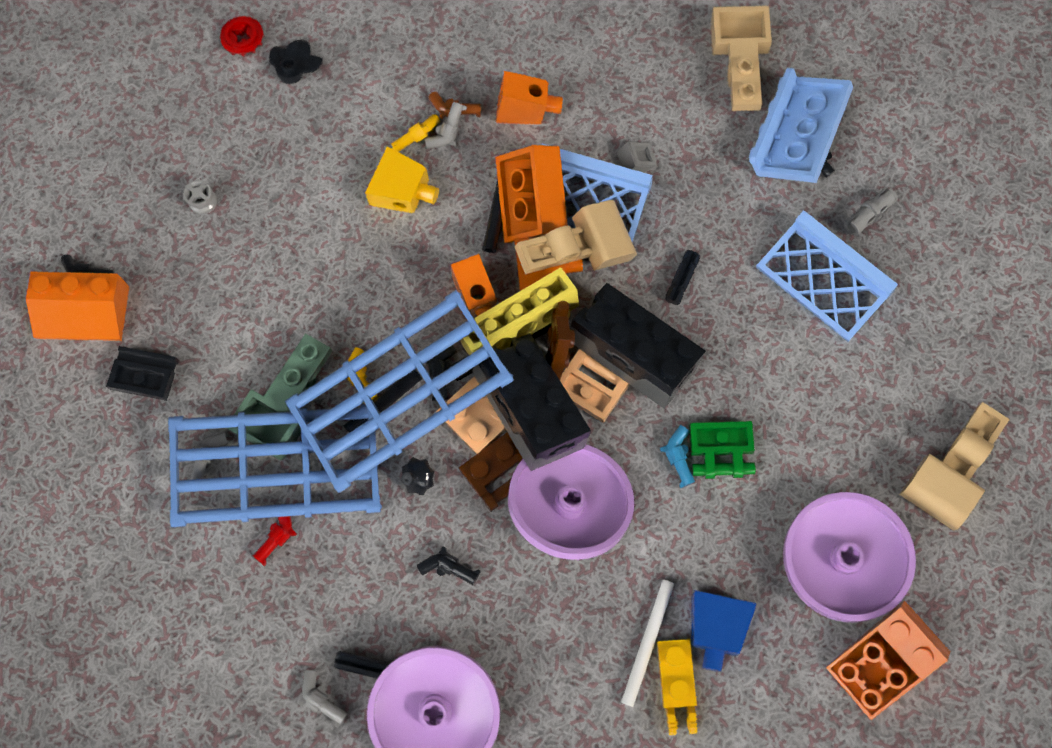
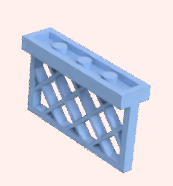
[542,144,653,242]
[756,210,898,342]

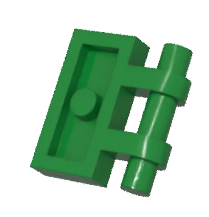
[689,421,756,479]

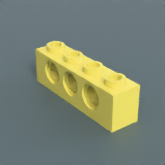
[460,267,579,355]

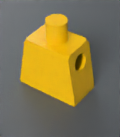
[365,147,439,213]

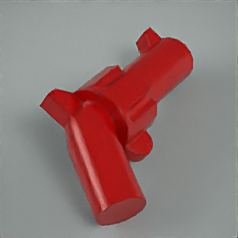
[252,516,297,566]

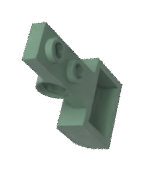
[227,333,333,460]

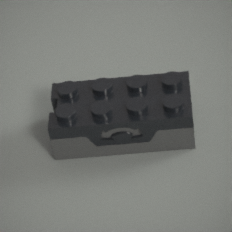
[570,283,706,409]
[472,333,591,471]

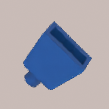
[691,590,756,672]

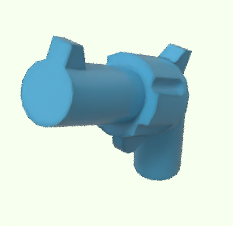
[660,425,695,488]

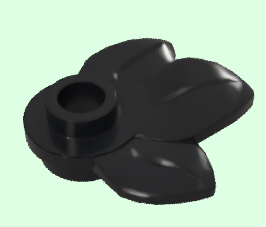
[269,40,323,84]

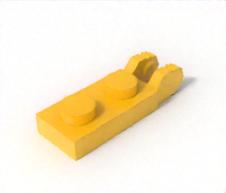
[657,639,697,735]

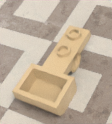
[711,6,772,111]
[514,200,637,274]
[899,402,1010,531]

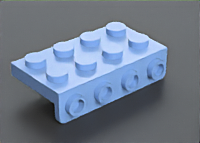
[749,68,853,183]

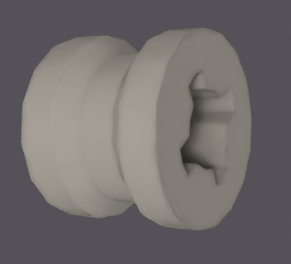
[183,179,217,215]

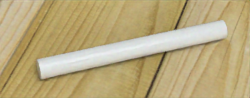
[621,580,674,707]

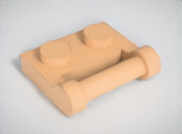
[560,349,630,423]

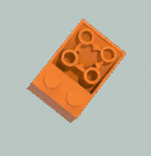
[826,600,951,720]

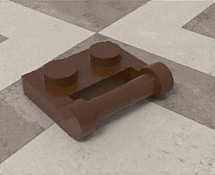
[458,432,523,512]

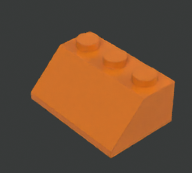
[495,145,568,243]
[26,272,130,341]

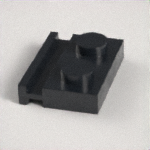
[106,346,179,401]

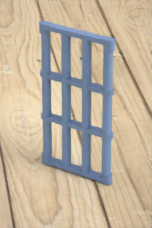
[285,290,514,493]
[168,404,382,527]

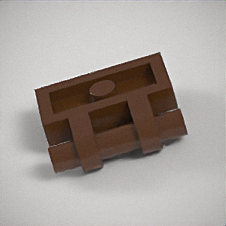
[546,301,575,380]

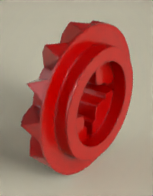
[220,16,265,57]

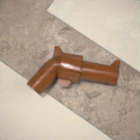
[429,91,481,119]

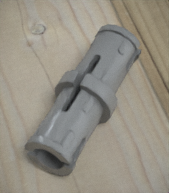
[844,187,898,237]

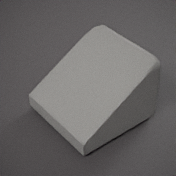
[617,141,658,172]

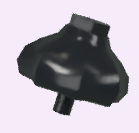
[401,457,435,495]

